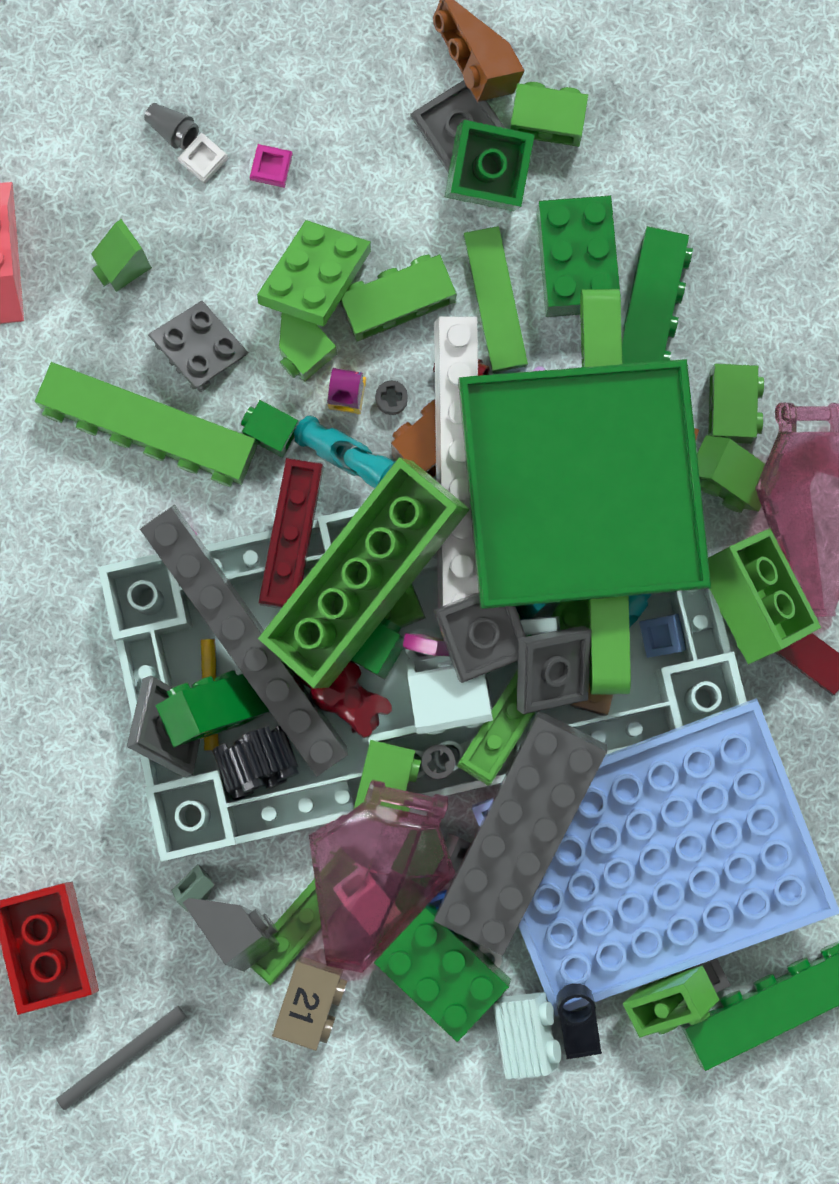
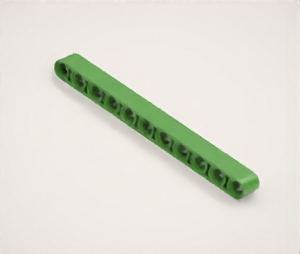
[580,289,631,695]

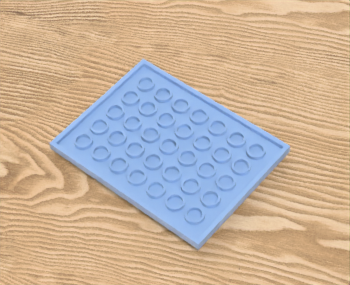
[472,698,839,1017]

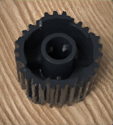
[212,726,299,800]

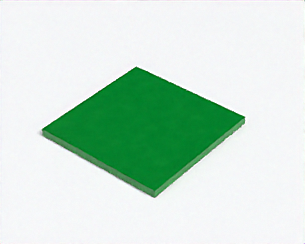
[458,359,711,609]

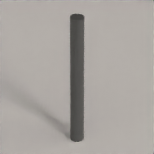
[56,1006,187,1110]

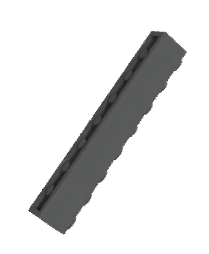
[140,504,348,777]

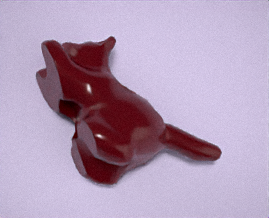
[295,661,392,738]

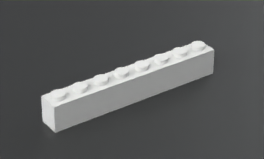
[434,317,478,608]

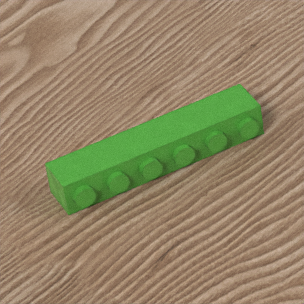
[34,362,258,487]

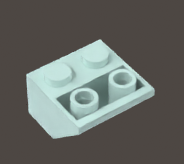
[407,655,493,734]

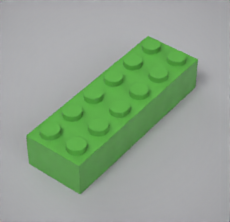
[258,457,470,688]

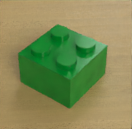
[444,120,535,211]

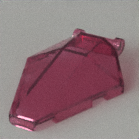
[755,402,839,617]
[309,780,456,973]

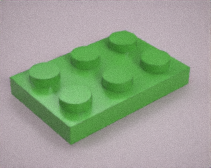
[257,220,371,327]

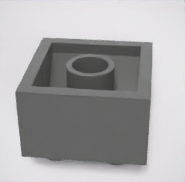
[182,898,280,972]

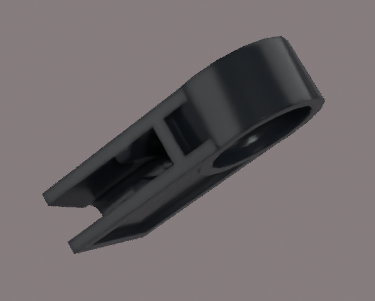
[556,983,602,1059]

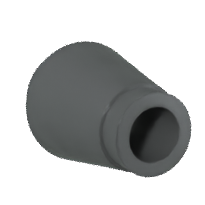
[144,103,199,150]

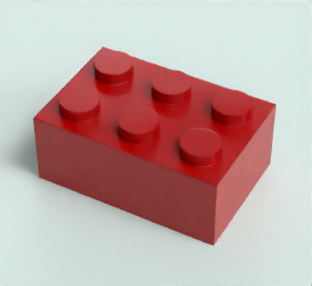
[0,881,99,1015]

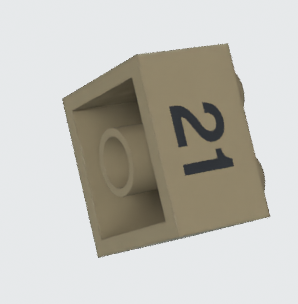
[272,956,347,1051]

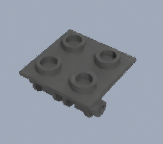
[148,301,249,392]

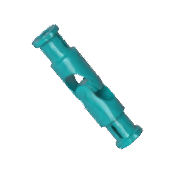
[294,415,395,489]

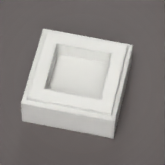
[178,132,229,184]

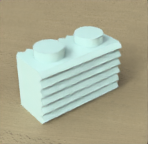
[493,992,561,1079]

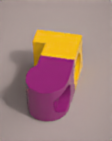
[327,368,367,414]

